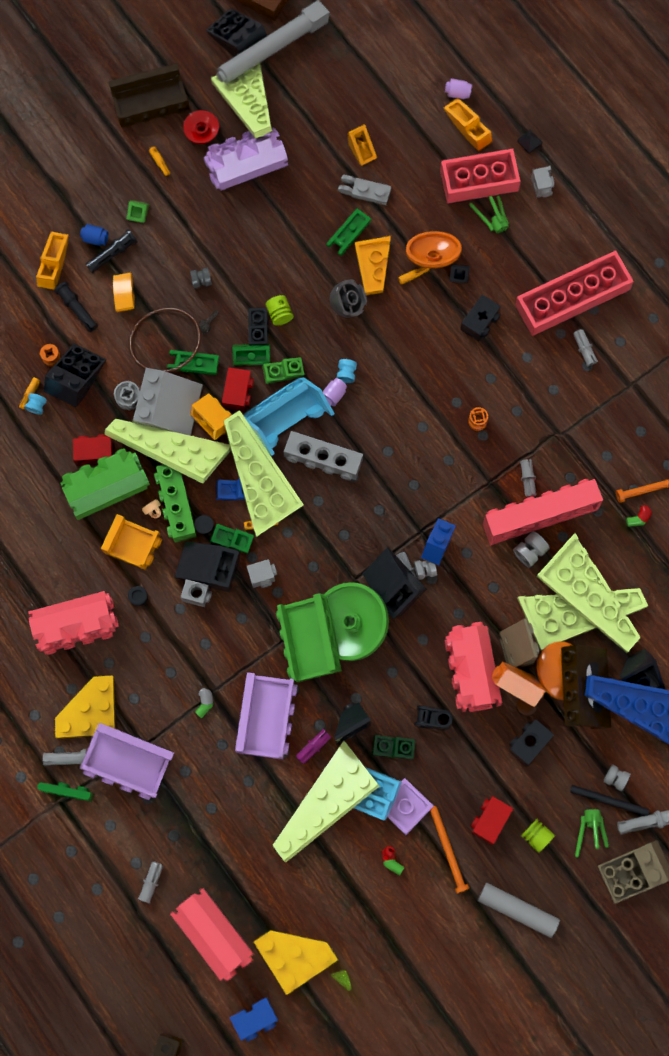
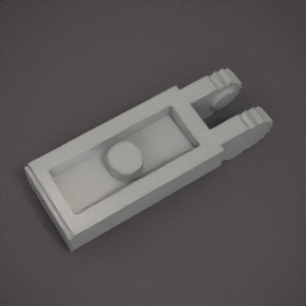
[338,175,391,205]

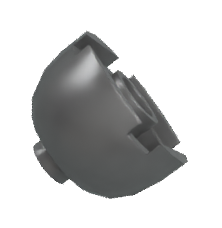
[329,279,367,318]

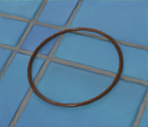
[129,308,201,372]

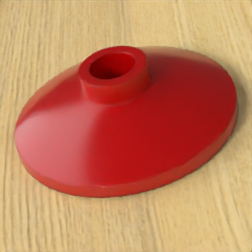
[183,110,219,144]

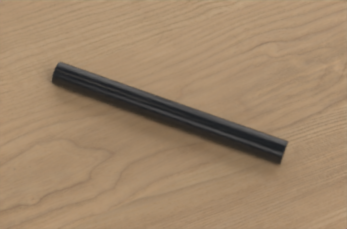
[570,785,649,816]

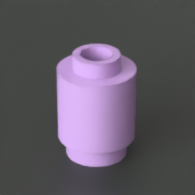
[445,79,472,100]
[323,378,347,406]

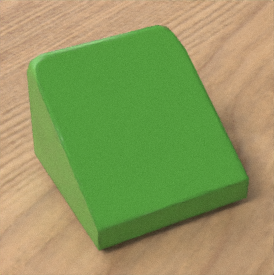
[126,201,149,223]

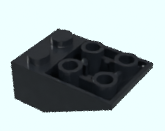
[206,8,268,57]
[43,343,106,407]
[175,541,241,593]
[362,547,427,619]

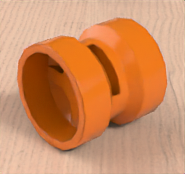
[468,407,488,431]

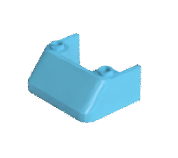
[243,377,335,456]

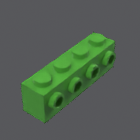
[154,464,197,543]

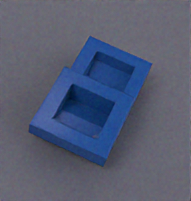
[216,479,245,500]

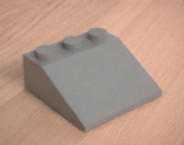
[133,368,203,436]

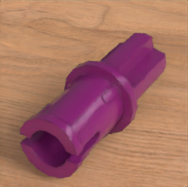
[296,729,332,764]

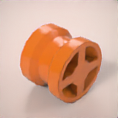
[40,344,61,367]

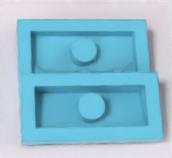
[354,767,402,820]

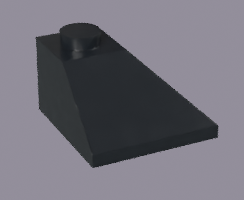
[620,648,665,690]
[334,703,371,745]

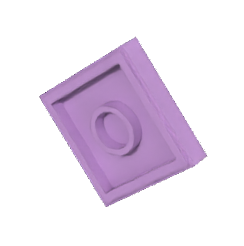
[387,778,433,835]

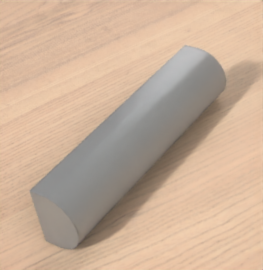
[477,882,560,938]

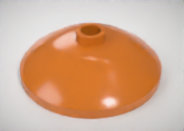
[406,231,461,269]
[537,641,572,700]

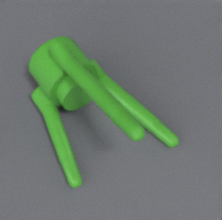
[469,195,509,233]
[575,809,609,857]

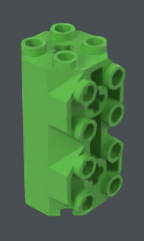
[60,449,150,520]

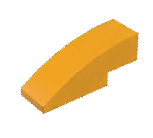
[444,98,493,151]
[36,232,69,290]

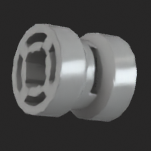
[414,560,437,580]
[603,764,630,791]

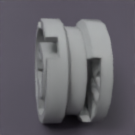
[114,381,140,411]

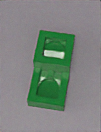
[210,524,254,553]

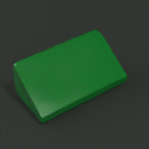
[232,344,270,365]

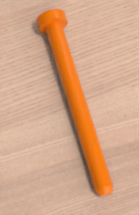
[616,479,669,503]
[430,806,470,894]

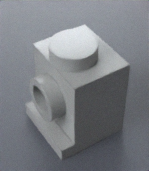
[531,166,554,197]

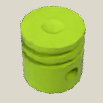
[265,295,294,326]
[521,819,555,853]

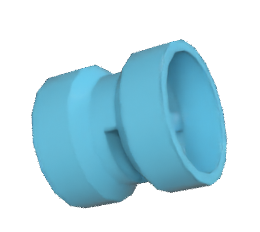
[336,359,357,383]

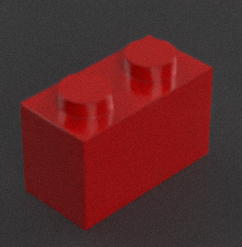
[222,368,254,412]
[73,434,114,466]
[471,796,514,845]

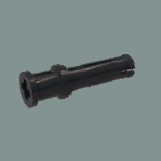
[86,229,138,273]
[54,282,98,332]

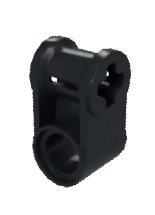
[414,706,452,730]

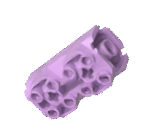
[204,128,288,190]

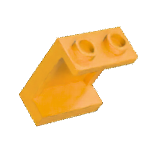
[101,514,162,570]

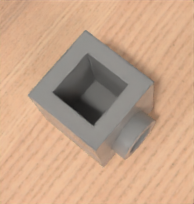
[247,559,277,588]

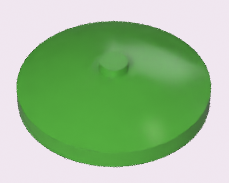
[324,582,389,661]

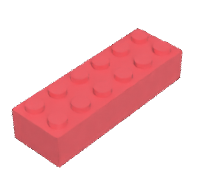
[515,250,634,336]
[482,479,603,546]

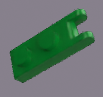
[326,208,371,256]
[167,350,219,375]
[37,782,94,802]

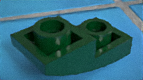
[371,735,415,759]

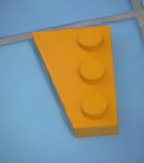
[355,236,391,295]

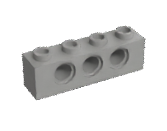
[284,431,363,480]

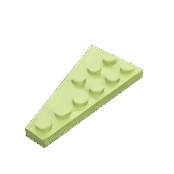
[211,63,272,138]
[224,410,304,537]
[105,419,231,483]
[537,533,641,653]
[517,588,648,651]
[273,741,380,862]

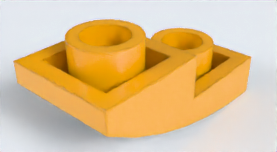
[113,272,135,312]

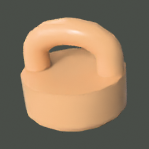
[142,499,161,519]

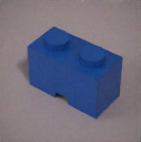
[421,518,456,565]
[230,997,279,1042]

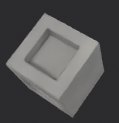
[180,579,212,607]

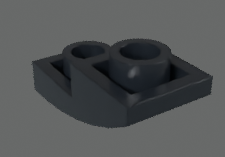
[248,308,268,345]

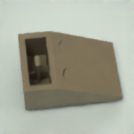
[498,618,540,669]
[598,840,669,904]

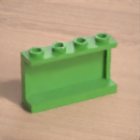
[276,593,342,682]

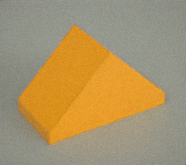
[348,125,377,166]

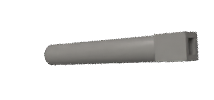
[216,0,329,84]

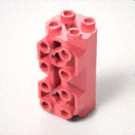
[28,591,119,655]
[445,622,502,712]
[170,888,254,981]

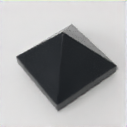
[517,130,543,153]
[449,264,470,284]

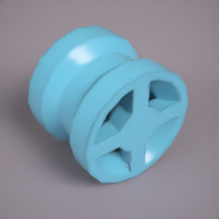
[24,393,47,415]

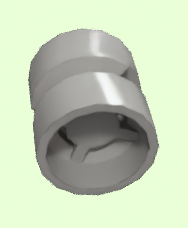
[513,531,550,568]

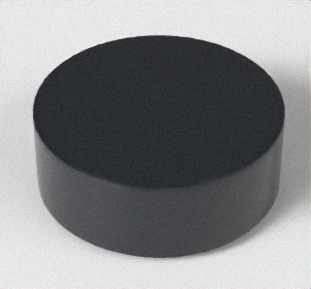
[194,515,214,535]
[128,586,148,606]

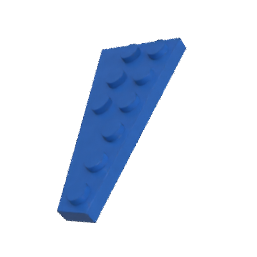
[585,675,669,744]

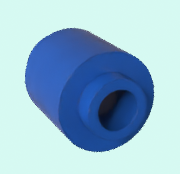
[80,224,109,246]

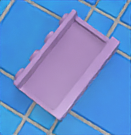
[235,672,298,759]
[80,723,174,800]

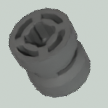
[190,267,212,289]

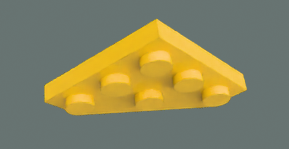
[55,676,115,739]
[254,931,338,995]

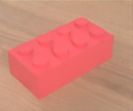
[440,149,521,203]

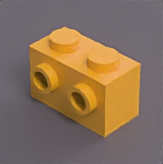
[190,393,232,440]

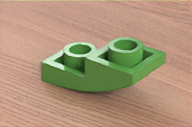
[262,357,305,384]

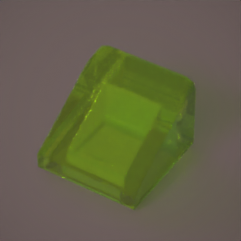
[331,970,352,991]

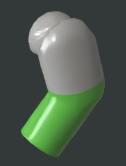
[195,688,213,719]

